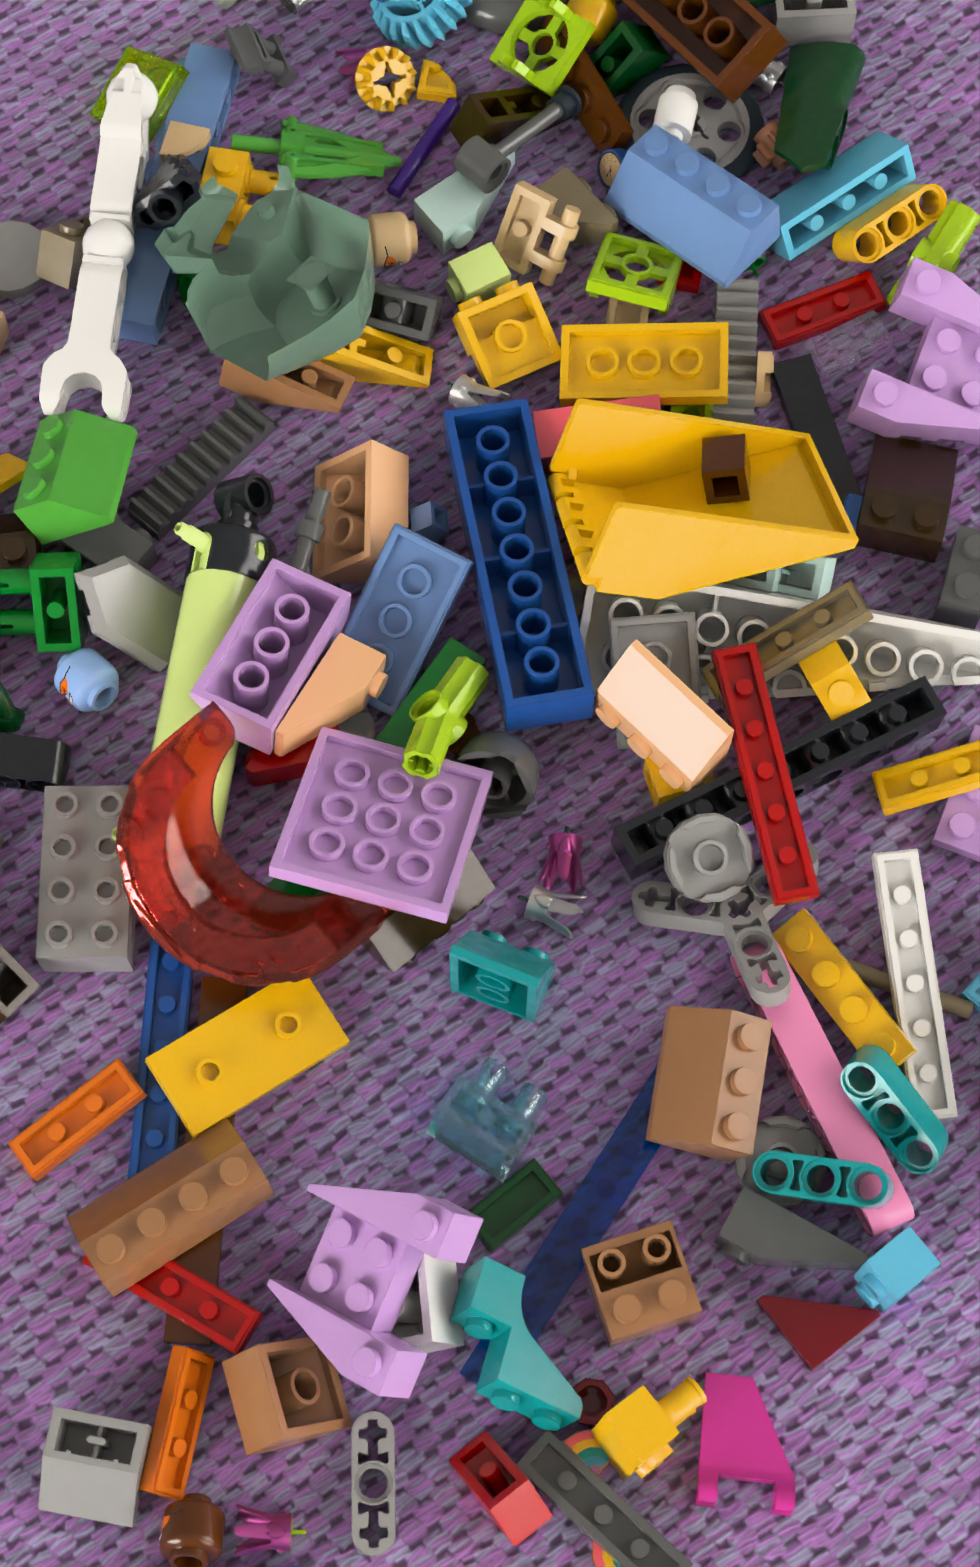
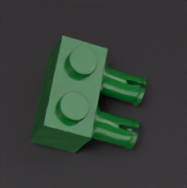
[0,552,88,652]

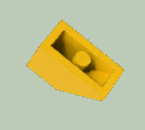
[798,641,871,721]

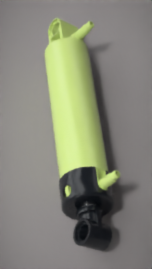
[112,473,277,924]

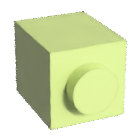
[445,242,511,303]

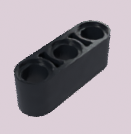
[0,733,72,792]

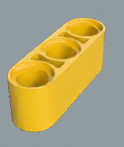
[832,183,947,263]

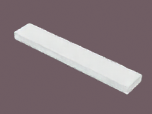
[871,848,958,1120]

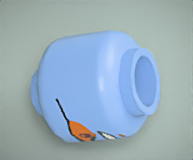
[54,647,119,712]

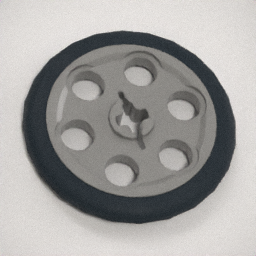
[619,63,764,178]

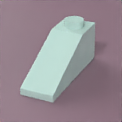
[414,151,515,254]

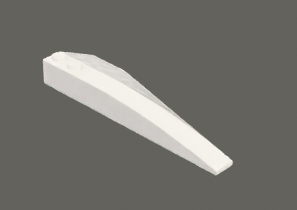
[579,582,980,703]

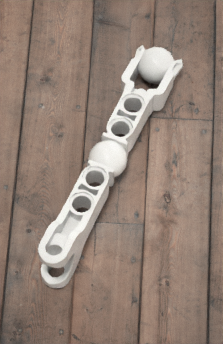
[39,63,158,422]

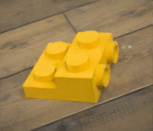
[451,280,561,389]

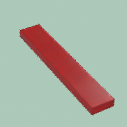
[711,642,820,906]

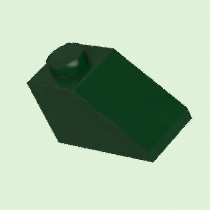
[590,20,670,98]

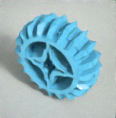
[370,0,473,51]

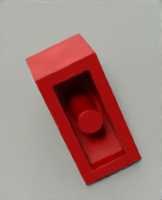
[448,1430,553,1547]

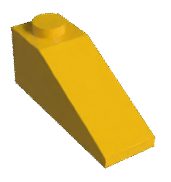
[318,325,434,388]

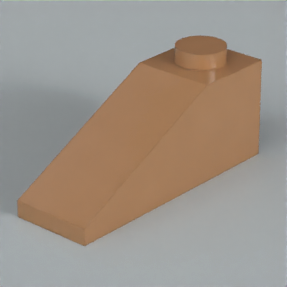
[218,359,356,413]

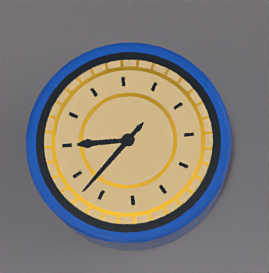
[597,148,627,190]

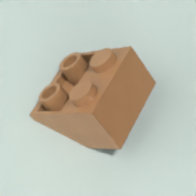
[581,1220,702,1348]

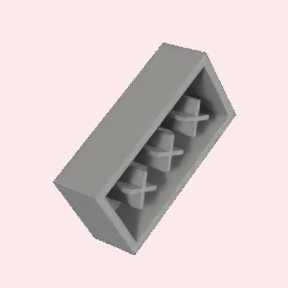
[36,785,140,972]

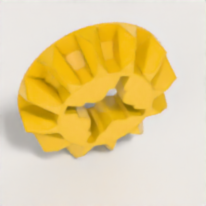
[355,46,417,112]

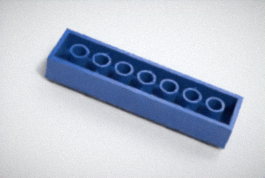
[444,398,594,732]

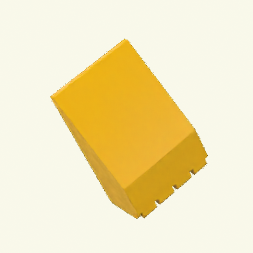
[548,398,859,599]

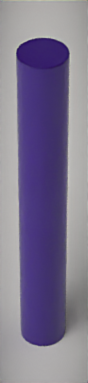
[387,98,461,198]

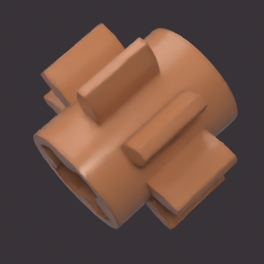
[753,120,791,171]

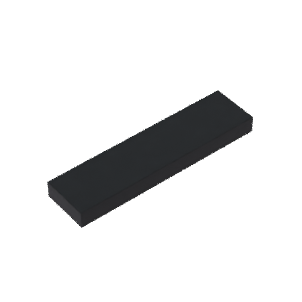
[771,354,862,505]

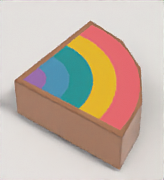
[562,1429,611,1475]

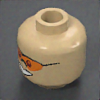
[366,211,418,267]

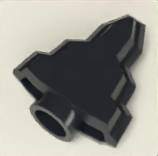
[133,154,202,231]

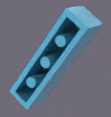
[768,130,916,261]

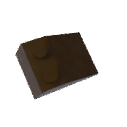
[855,434,958,563]

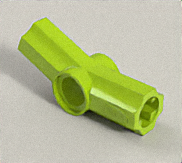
[887,199,980,305]
[402,656,489,780]

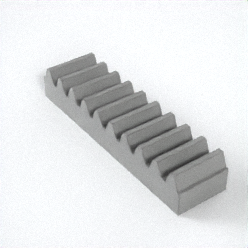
[712,279,759,425]

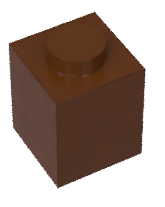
[701,434,751,505]

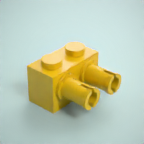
[200,146,279,245]
[590,1377,707,1481]

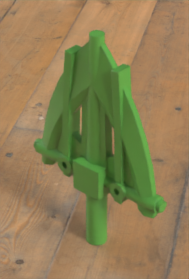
[231,116,402,182]

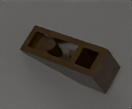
[449,86,572,147]

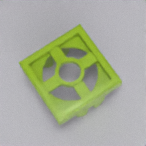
[489,0,596,97]
[586,231,684,316]

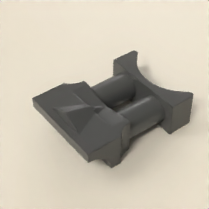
[223,23,299,88]

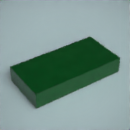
[469,1158,563,1254]

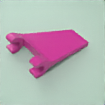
[695,1372,795,1516]

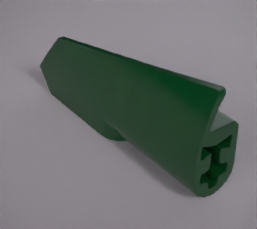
[774,41,866,173]

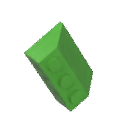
[13,409,138,545]

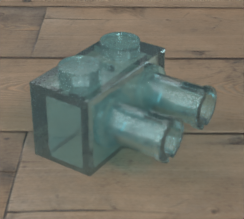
[426,1058,548,1183]

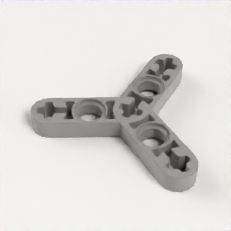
[631,842,819,1007]

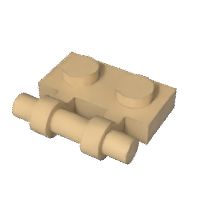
[494,181,581,286]

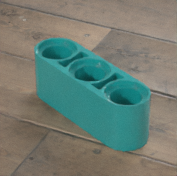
[840,1045,949,1175]
[752,1151,894,1209]

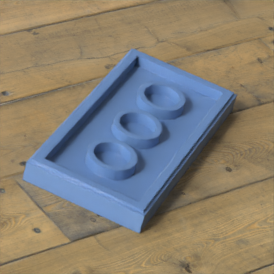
[342,523,474,716]

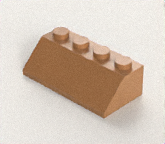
[67,1118,275,1297]

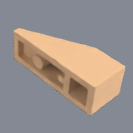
[274,633,388,757]

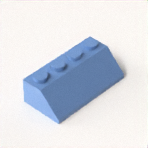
[604,124,780,289]

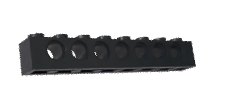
[611,676,947,881]

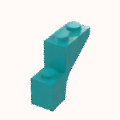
[449,1256,583,1431]

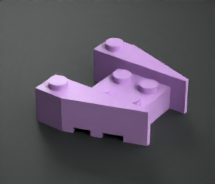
[846,257,980,445]
[267,1184,484,1399]

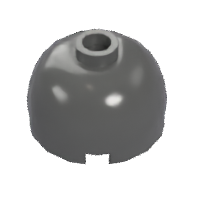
[454,731,541,819]

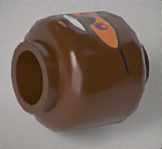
[159,1493,226,1567]

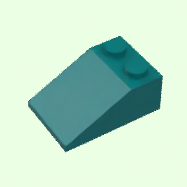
[449,930,555,1023]

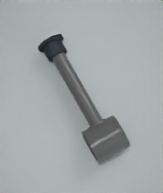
[453,85,582,194]

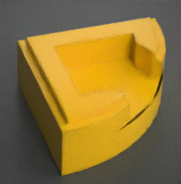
[417,59,456,103]

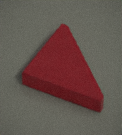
[756,1295,880,1372]

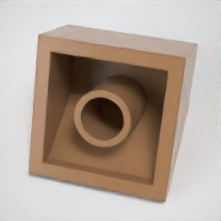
[222,1337,353,1456]

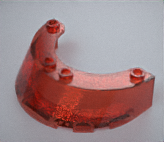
[116,701,391,987]

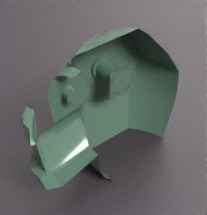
[154,165,375,381]

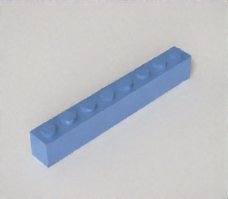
[119,43,240,345]

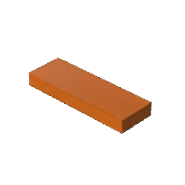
[8,1058,148,1182]
[139,1345,215,1500]

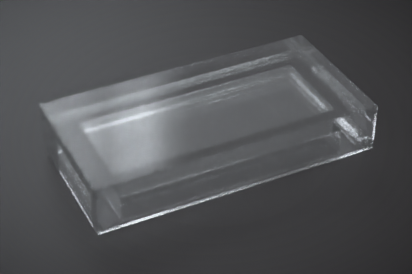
[801,310,895,381]

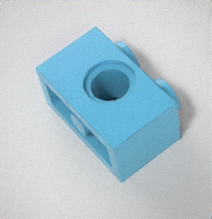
[853,1226,941,1313]

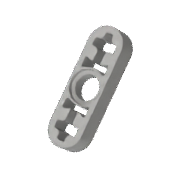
[351,1411,396,1557]

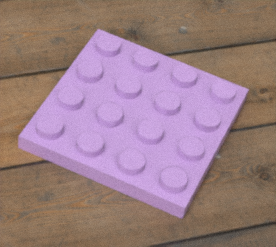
[269,726,493,924]

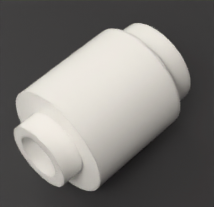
[652,85,698,144]

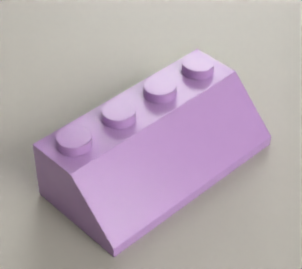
[190,558,351,755]

